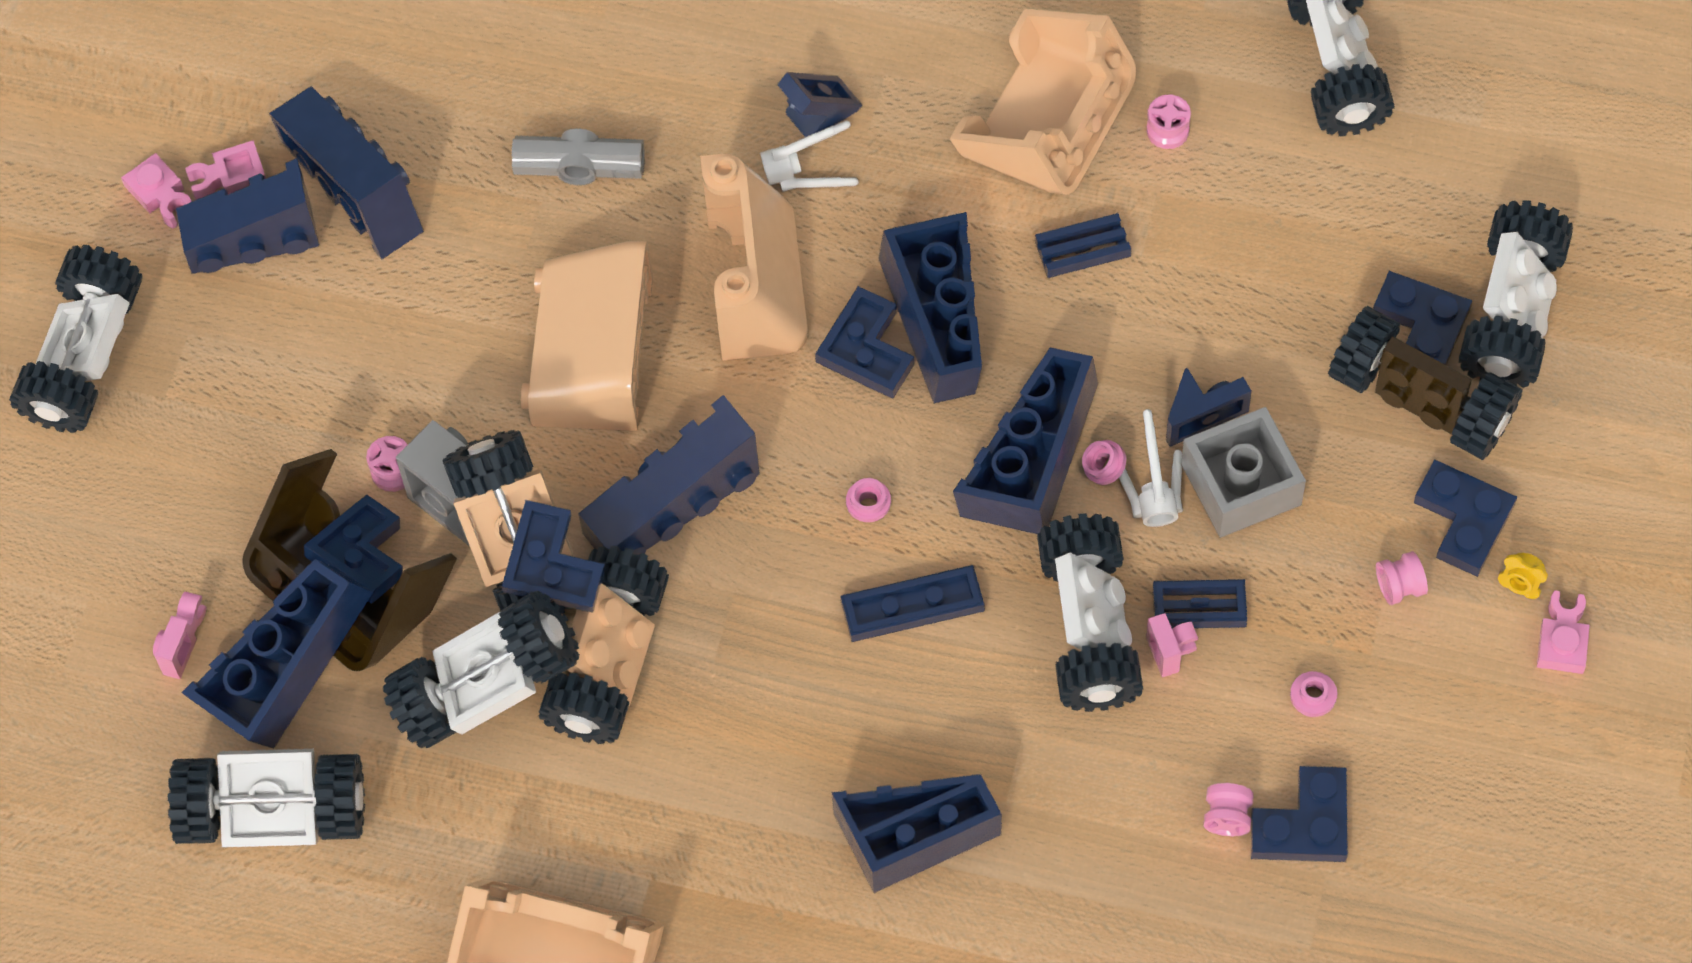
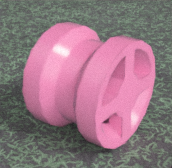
[1147,94,1191,149]
[366,436,408,492]
[1376,551,1428,605]
[1204,783,1253,836]

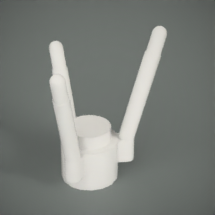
[760,120,859,192]
[1119,409,1183,527]

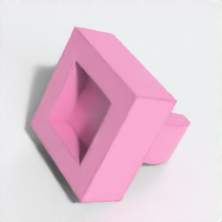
[1146,613,1198,677]

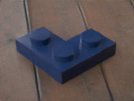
[1373,271,1472,365]
[815,286,914,399]
[1414,459,1517,577]
[304,494,403,604]
[502,500,605,613]
[1251,766,1348,862]

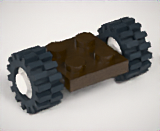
[1328,306,1523,460]

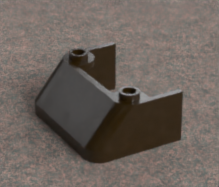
[242,449,457,671]

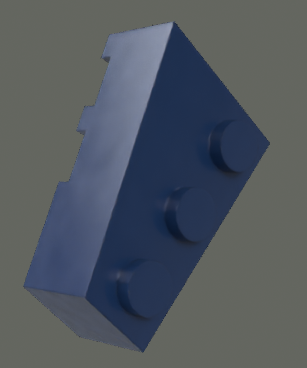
[176,158,319,274]
[832,774,1002,893]

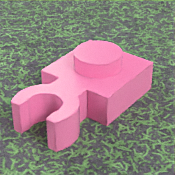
[185,141,266,200]
[121,153,192,229]
[153,591,207,679]
[1537,591,1590,674]

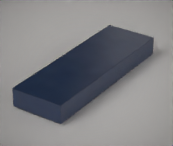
[840,565,985,642]

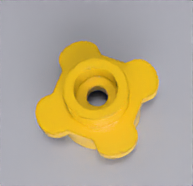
[1498,552,1548,599]

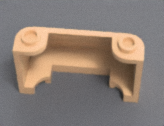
[950,9,1136,195]
[700,154,808,361]
[521,240,653,431]
[447,879,664,963]

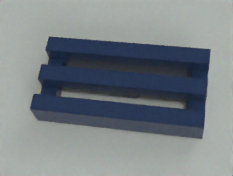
[1035,213,1132,278]
[1153,579,1247,629]

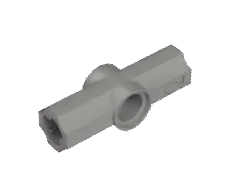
[512,128,645,186]

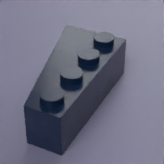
[269,86,424,259]
[878,212,982,404]
[953,347,1098,534]
[578,395,760,555]
[181,559,373,749]

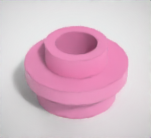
[1082,440,1126,485]
[846,478,891,522]
[1290,671,1337,717]

